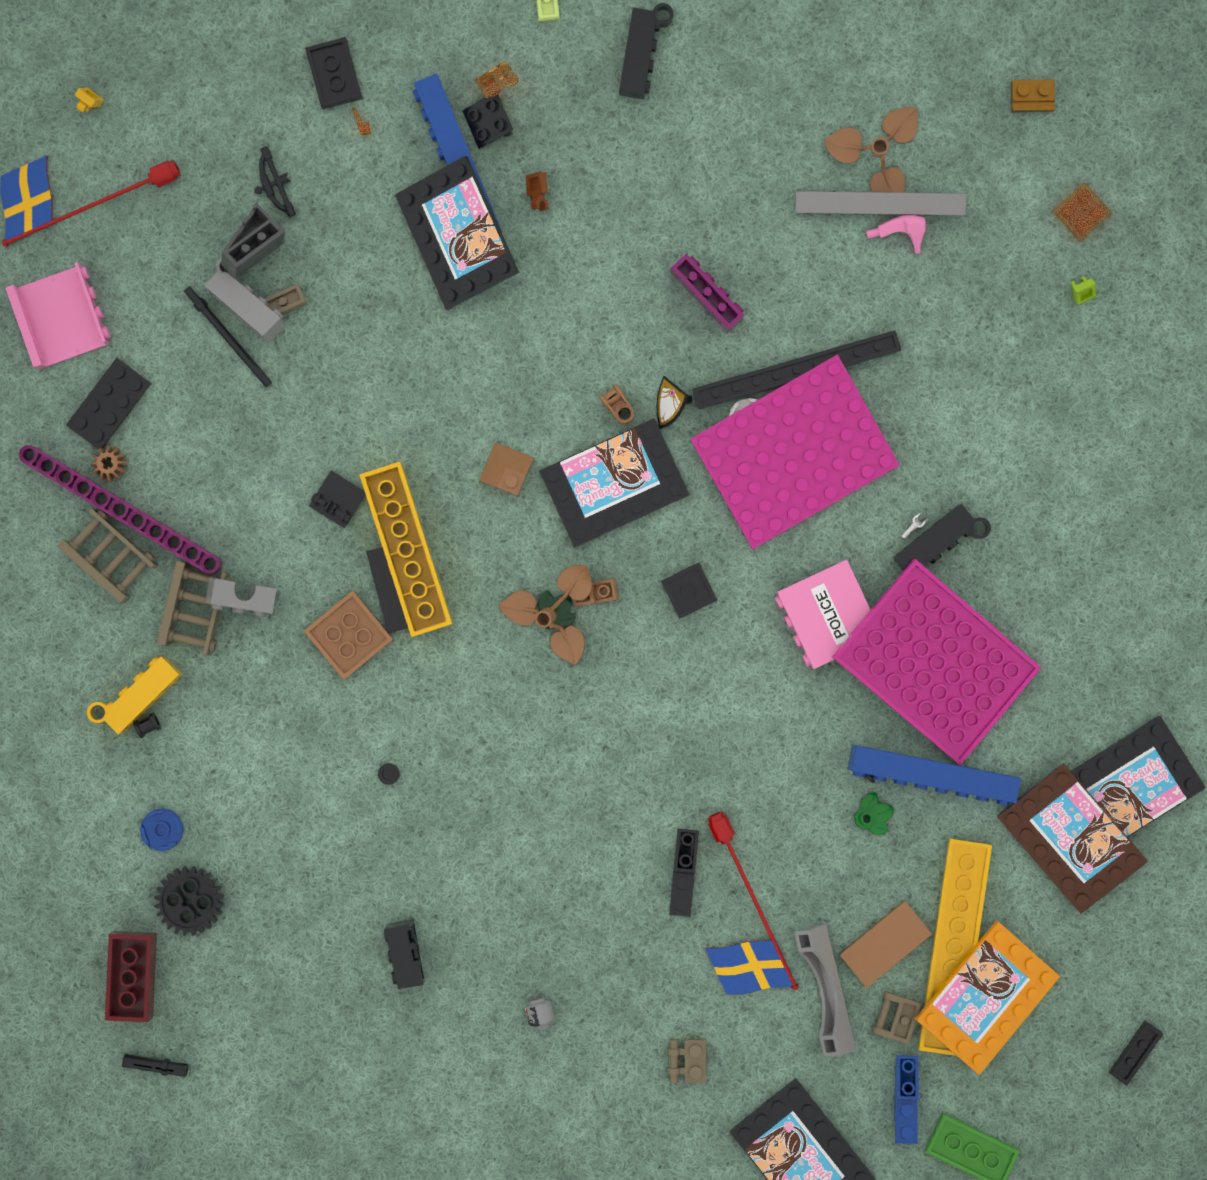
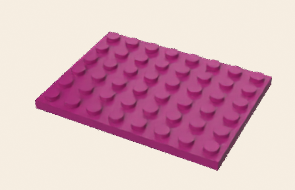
[690,354,900,549]
[832,559,1041,766]

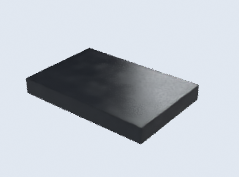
[305,37,363,110]

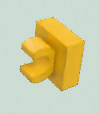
[75,87,104,113]

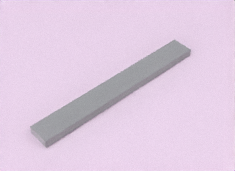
[795,191,967,215]

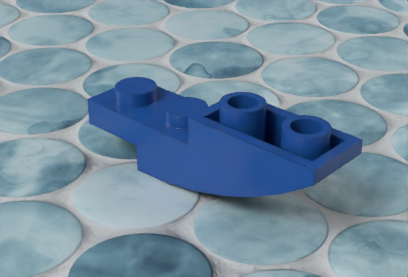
[894,1055,919,1144]

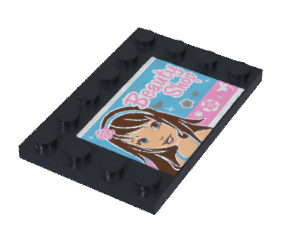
[395,156,519,310]
[539,418,689,548]
[1071,716,1206,837]
[730,1078,876,1180]

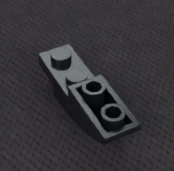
[669,828,699,917]

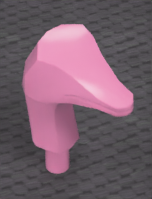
[866,215,927,254]

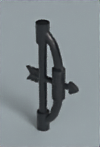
[254,146,296,217]

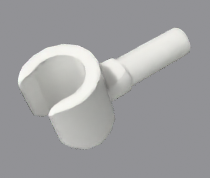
[902,513,928,539]

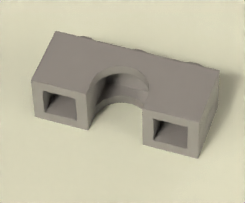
[205,577,277,617]

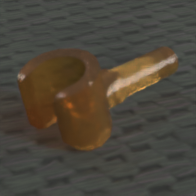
[351,107,371,135]

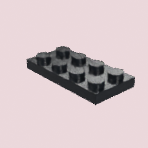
[66,358,152,449]

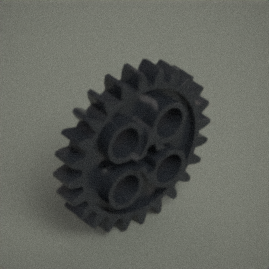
[154,866,224,936]

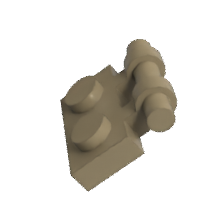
[667,1039,706,1083]

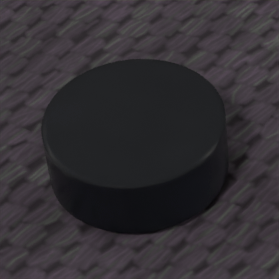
[378,763,400,785]

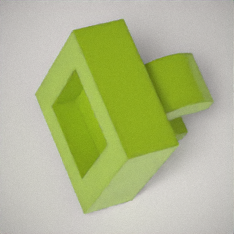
[1071,276,1096,305]

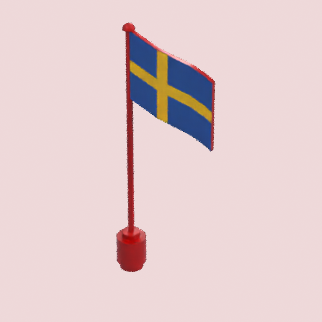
[0,156,181,247]
[705,811,799,995]

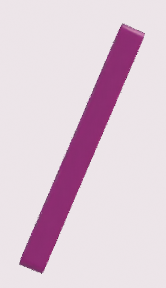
[19,445,223,574]

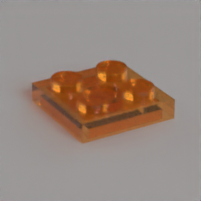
[1052,182,1112,242]

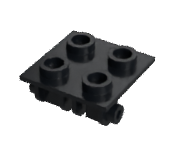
[462,91,513,149]
[309,471,366,528]

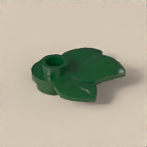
[538,591,576,629]

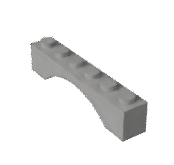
[794,924,856,1057]

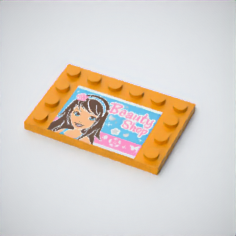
[915,921,1060,1075]

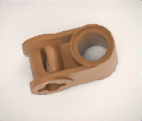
[598,384,634,425]

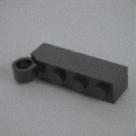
[619,3,673,99]
[893,504,991,571]

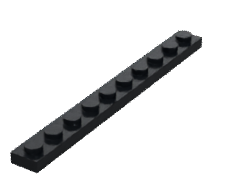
[692,330,901,410]

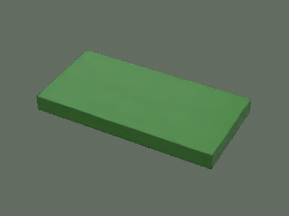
[924,1112,1020,1180]

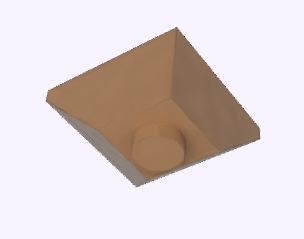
[479,442,534,497]

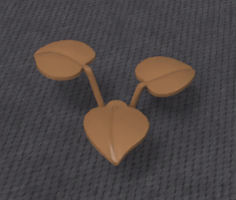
[824,107,918,193]
[499,565,592,665]

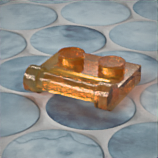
[475,62,519,99]

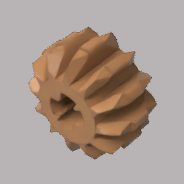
[91,446,128,482]

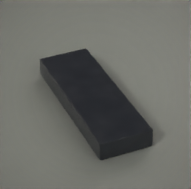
[1108,1020,1164,1086]

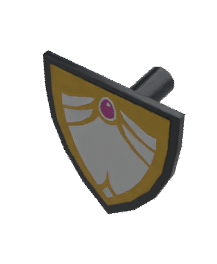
[656,376,692,429]

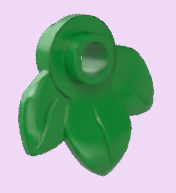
[854,792,894,835]

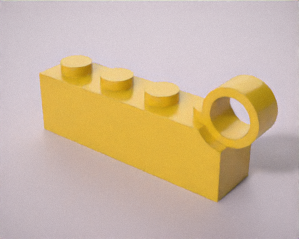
[87,656,183,735]

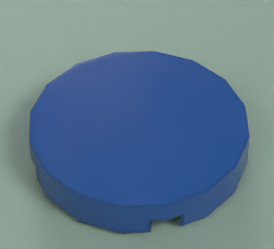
[140,808,184,851]

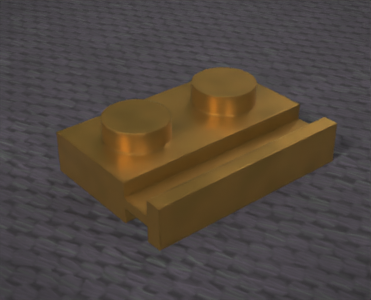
[1011,80,1055,112]

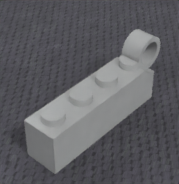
[204,258,286,344]

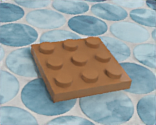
[304,590,394,680]

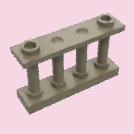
[57,508,159,603]
[157,561,232,655]

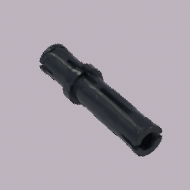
[122,1053,189,1078]

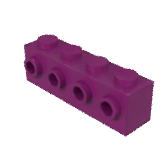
[670,254,744,333]

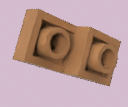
[573,579,619,607]

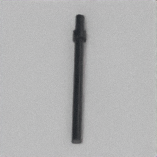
[184,286,272,388]

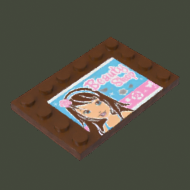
[997,763,1148,914]

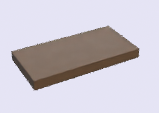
[839,900,932,988]

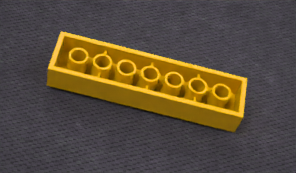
[359,462,454,637]

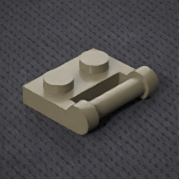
[871,991,922,1045]

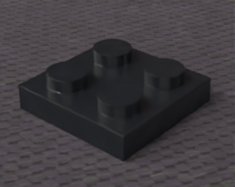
[661,562,717,619]

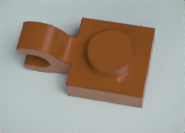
[526,171,548,211]

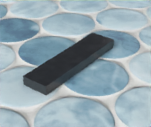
[366,547,408,633]

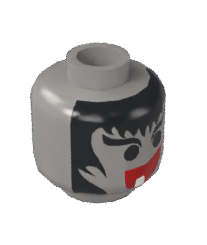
[525,996,555,1030]

